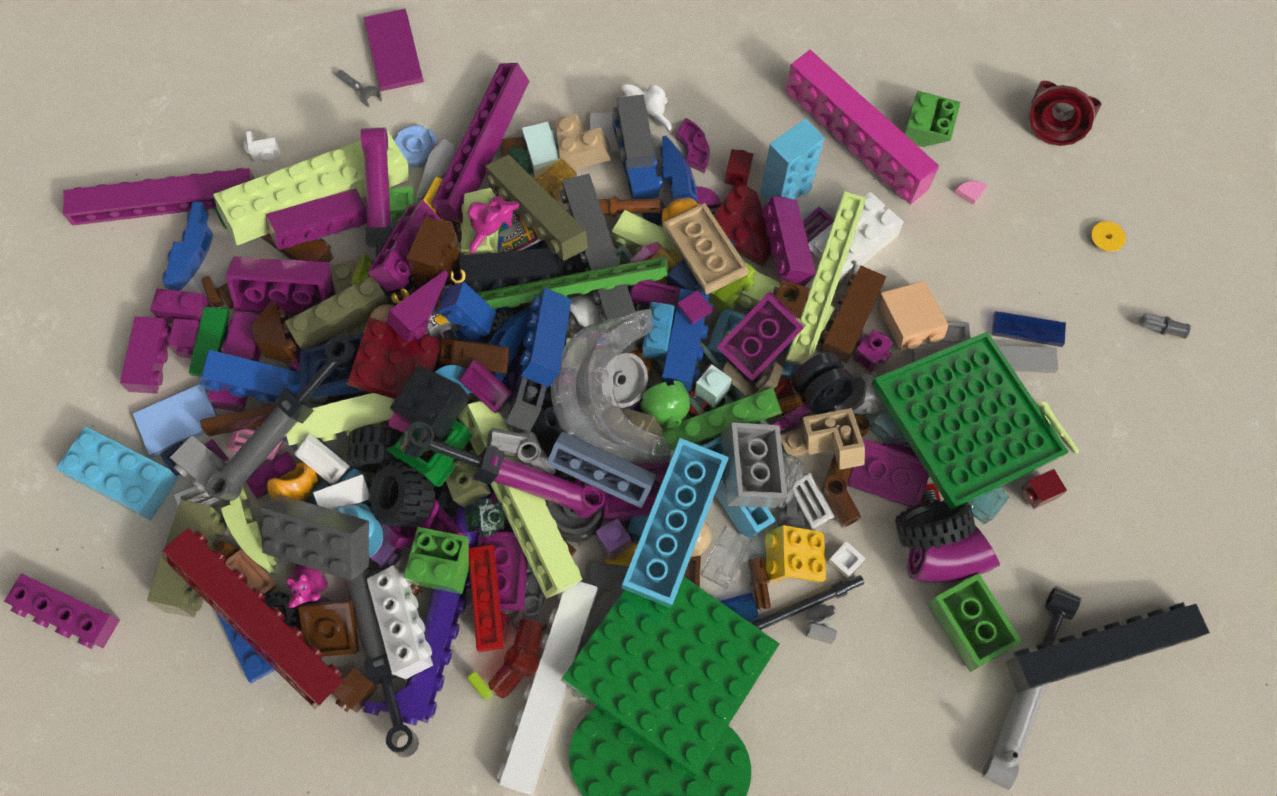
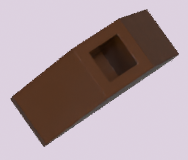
[251,300,298,363]

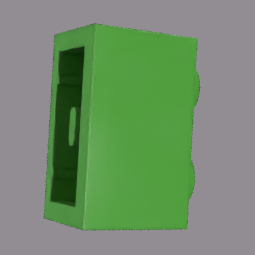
[904,90,961,147]
[403,527,469,594]

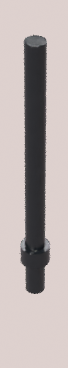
[751,575,865,630]

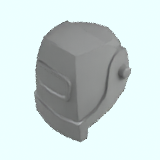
[833,372,885,414]

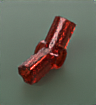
[488,619,543,699]

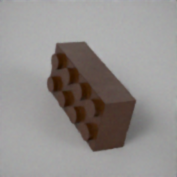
[407,216,461,290]

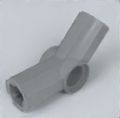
[487,428,556,475]

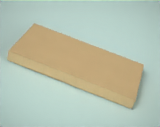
[663,203,749,295]

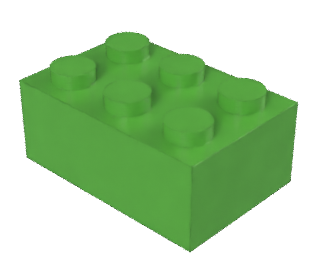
[928,573,1023,672]

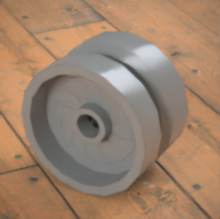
[583,348,648,408]

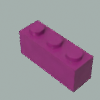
[120,316,172,394]

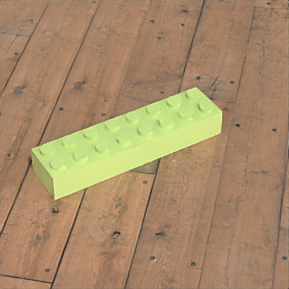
[213,130,409,245]

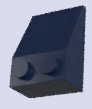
[300,333,369,397]

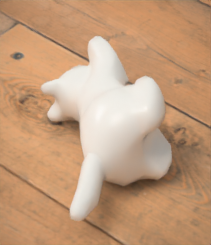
[621,85,672,131]

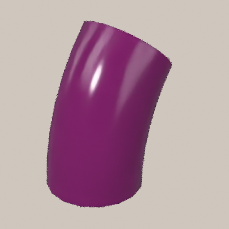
[907,525,1000,583]

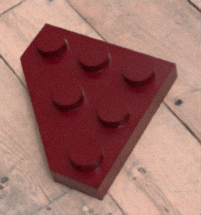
[714,180,771,267]

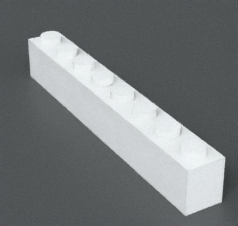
[497,582,598,796]

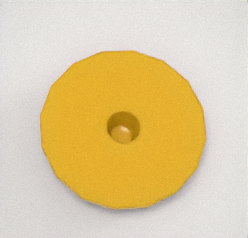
[1092,221,1126,252]

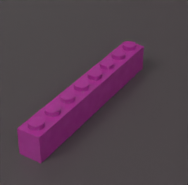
[431,62,530,221]
[63,168,255,226]

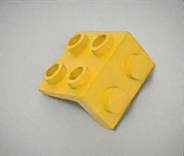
[765,525,826,583]

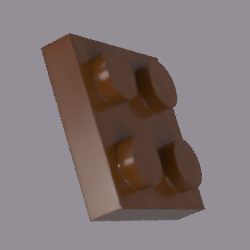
[298,600,359,657]

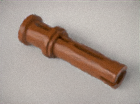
[598,196,662,217]

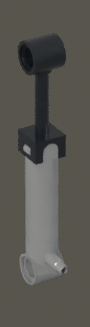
[982,586,1081,790]

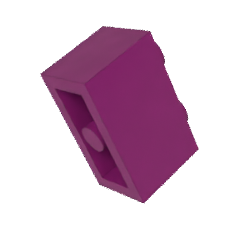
[150,288,212,323]

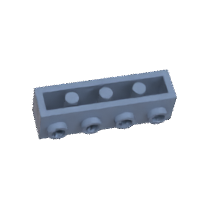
[546,431,656,508]

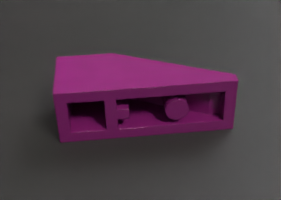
[387,270,449,343]

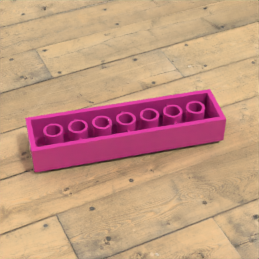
[786,50,939,205]

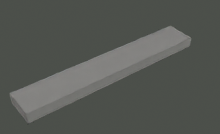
[912,342,1058,373]

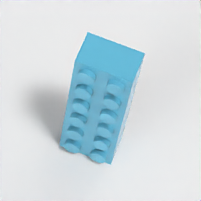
[621,438,729,608]

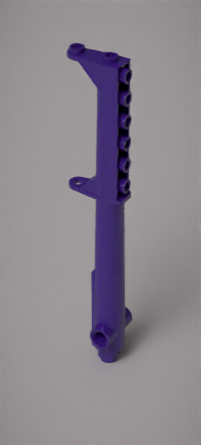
[362,356,521,726]

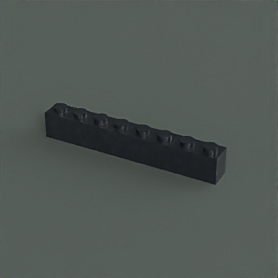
[1006,602,1210,693]

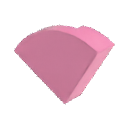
[955,181,988,205]

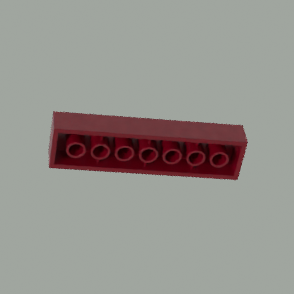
[162,528,343,709]

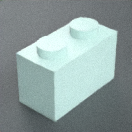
[522,122,562,177]

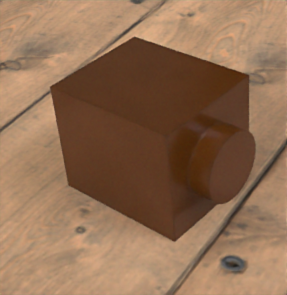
[332,667,378,713]

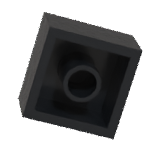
[390,365,470,441]

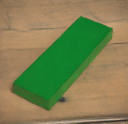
[188,307,230,377]

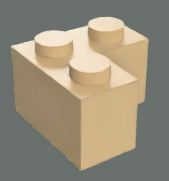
[555,114,611,171]
[803,408,865,470]

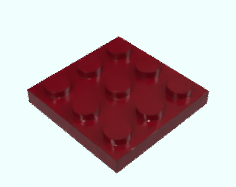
[347,317,441,399]

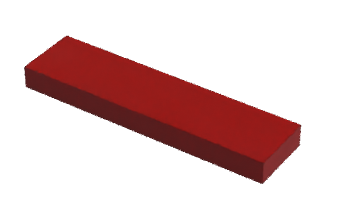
[468,544,505,653]

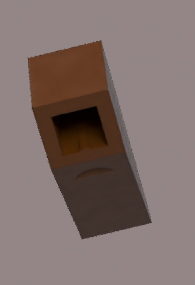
[439,338,509,373]

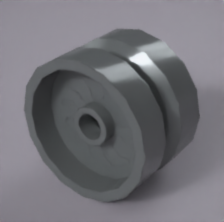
[547,479,604,543]

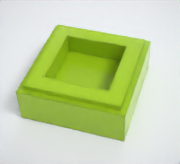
[468,671,494,701]

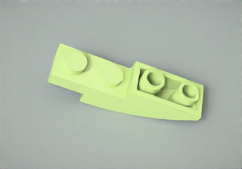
[221,485,278,575]

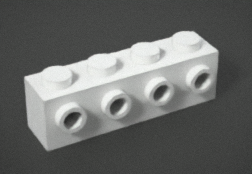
[367,565,433,679]

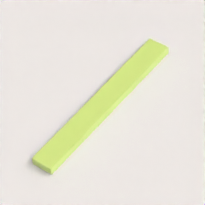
[786,191,866,366]

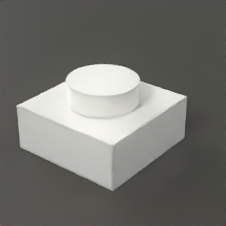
[828,541,866,579]

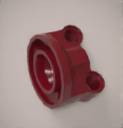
[1029,81,1102,146]

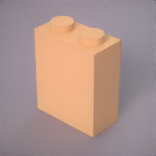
[878,281,948,351]

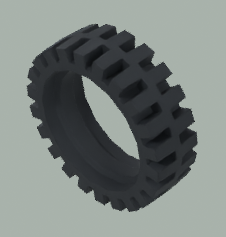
[895,499,975,550]

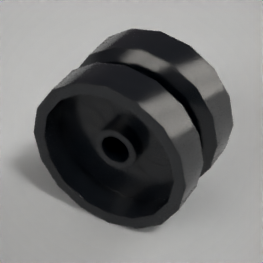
[792,352,856,414]

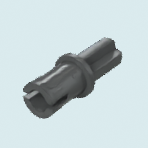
[1140,313,1191,339]

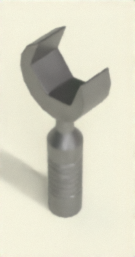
[337,70,382,107]

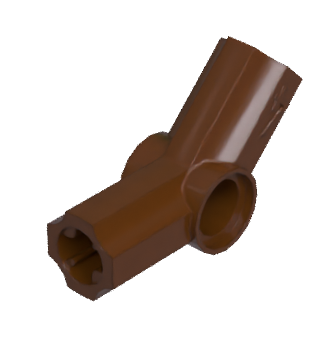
[821,454,862,528]

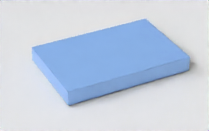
[133,384,217,457]

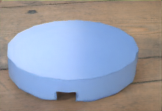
[394,125,438,168]

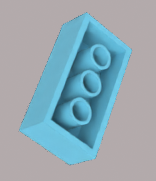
[760,118,825,202]
[55,426,179,521]

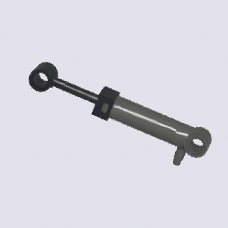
[205,336,359,501]
[345,566,419,758]

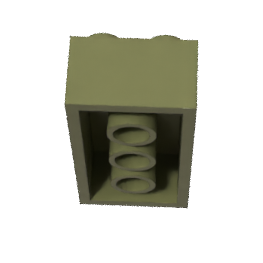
[147,500,227,618]

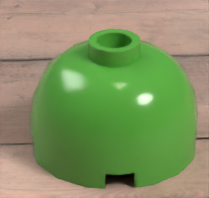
[638,381,690,428]

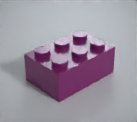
[717,291,806,381]

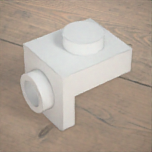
[244,131,281,162]

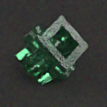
[465,499,505,537]

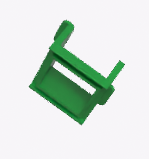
[387,420,473,487]

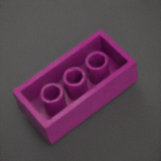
[225,256,335,315]

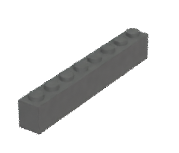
[559,173,644,352]

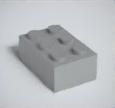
[721,423,787,508]

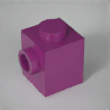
[167,319,200,358]

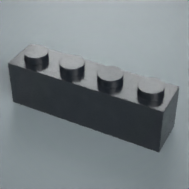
[459,248,559,293]

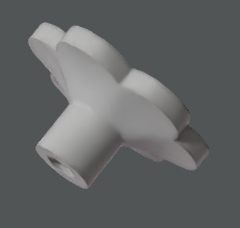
[805,604,836,627]

